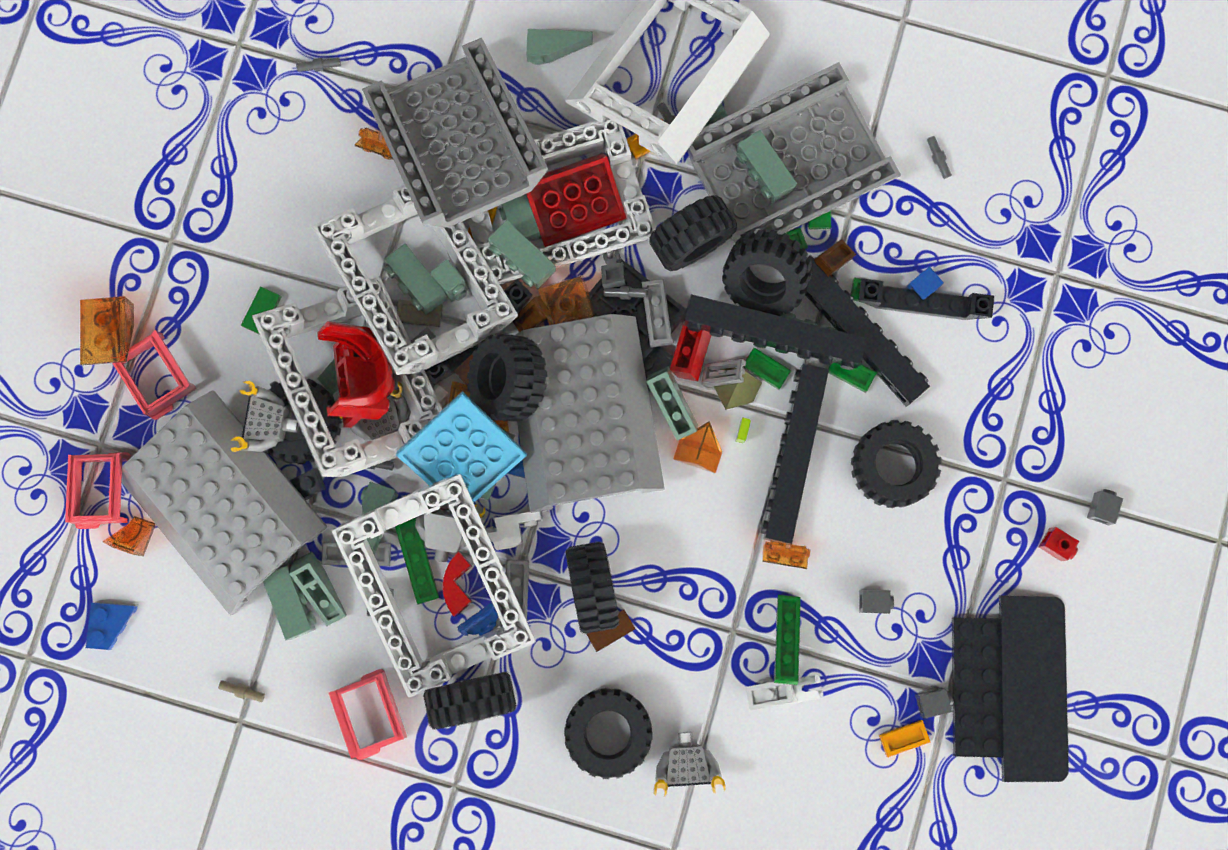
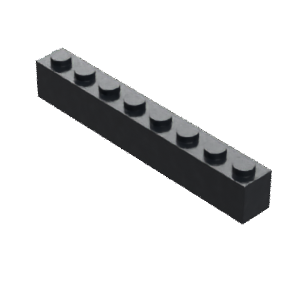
[805,255,930,407]
[683,294,867,370]
[761,364,829,545]

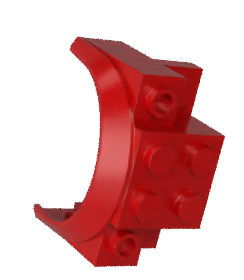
[317,321,395,428]

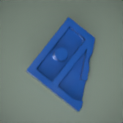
[86,603,137,650]

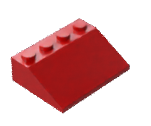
[526,153,627,247]

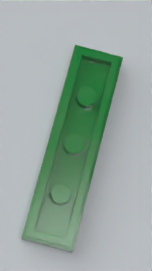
[395,517,440,605]
[774,595,801,685]

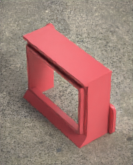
[110,330,197,420]
[65,452,131,529]
[329,669,407,760]

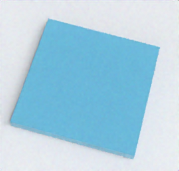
[396,391,527,503]

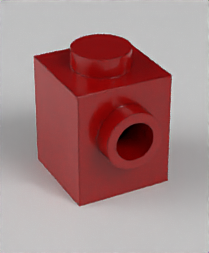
[1038,527,1079,561]

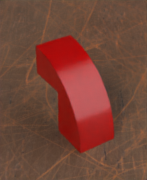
[443,552,473,616]

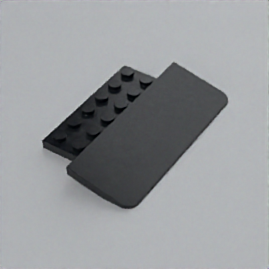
[952,595,1069,782]

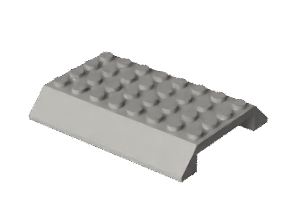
[362,37,548,227]
[687,62,901,244]
[516,314,665,513]
[121,390,328,616]

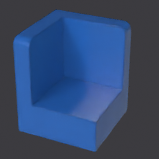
[906,266,944,300]

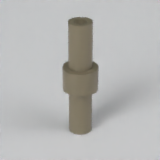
[218,680,265,702]

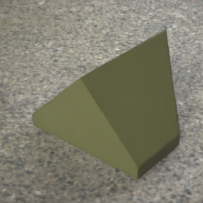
[714,367,762,410]

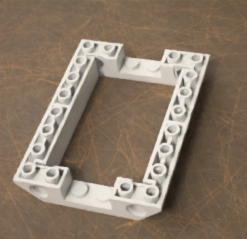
[566,0,770,165]
[467,117,656,285]
[312,185,518,375]
[252,276,443,477]
[332,474,536,698]

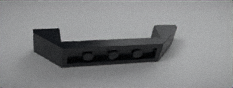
[858,278,994,320]
[424,279,533,385]

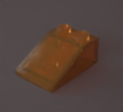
[538,274,595,325]
[80,296,134,365]

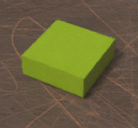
[735,417,751,444]

